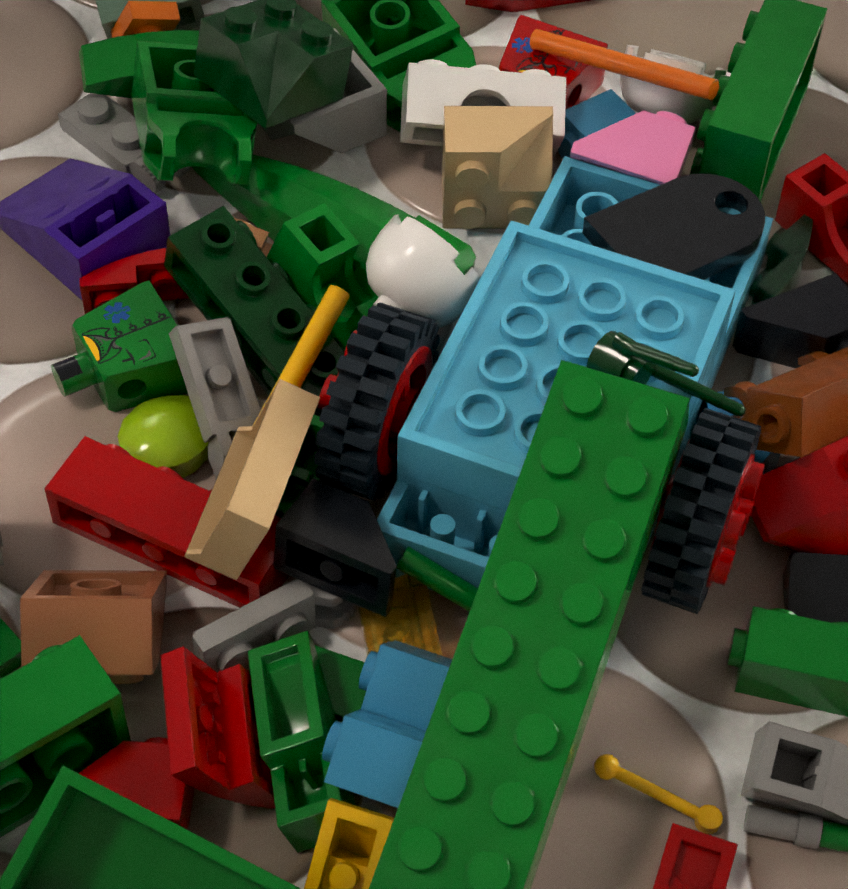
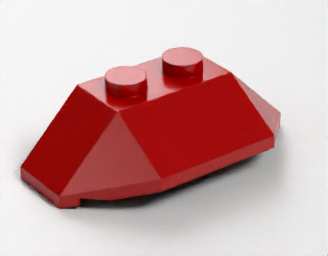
[751,435,848,555]

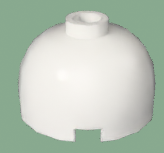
[620,45,727,124]
[366,214,480,328]

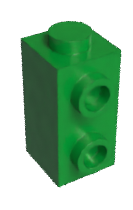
[727,606,848,717]

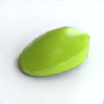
[117,395,208,478]

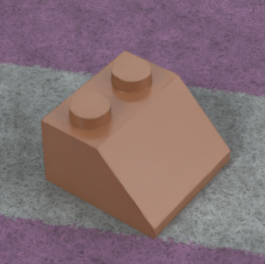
[20,570,167,684]

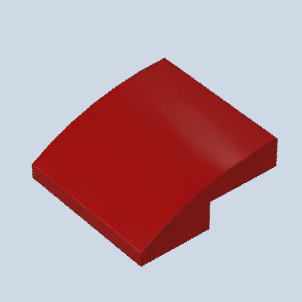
[160,646,275,809]

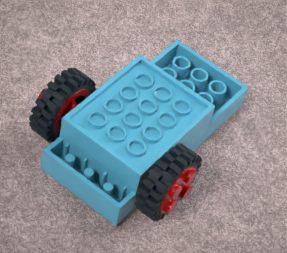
[314,156,773,614]

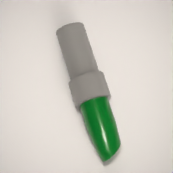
[744,805,848,852]

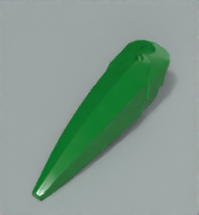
[192,154,476,298]

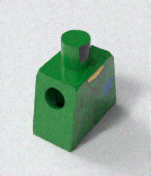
[51,280,188,412]

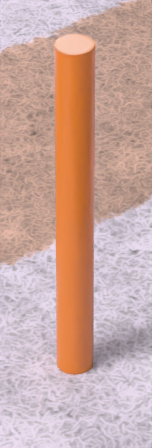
[530,29,719,100]

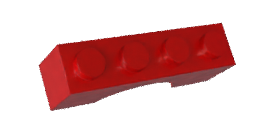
[775,153,848,284]

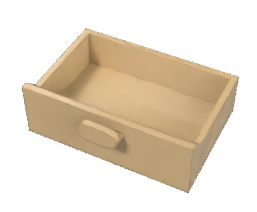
[184,379,320,580]

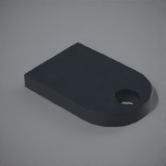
[582,174,765,280]

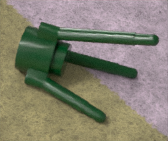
[587,331,746,417]

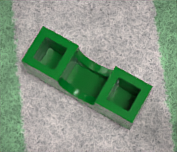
[267,203,379,346]

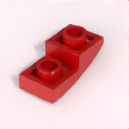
[79,248,189,314]

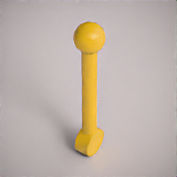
[594,754,723,834]

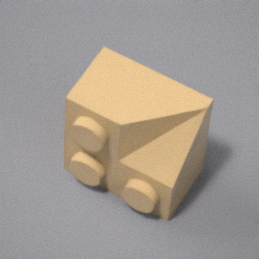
[441,106,553,229]

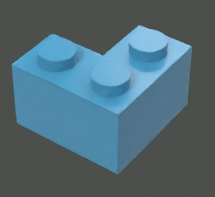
[322,640,452,808]

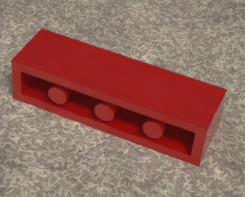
[44,436,289,608]

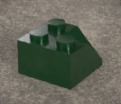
[193,0,354,129]

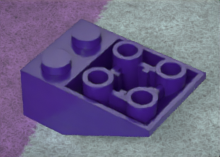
[0,158,170,300]

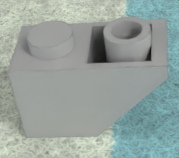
[741,721,848,825]

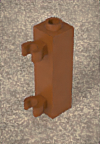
[724,347,848,458]

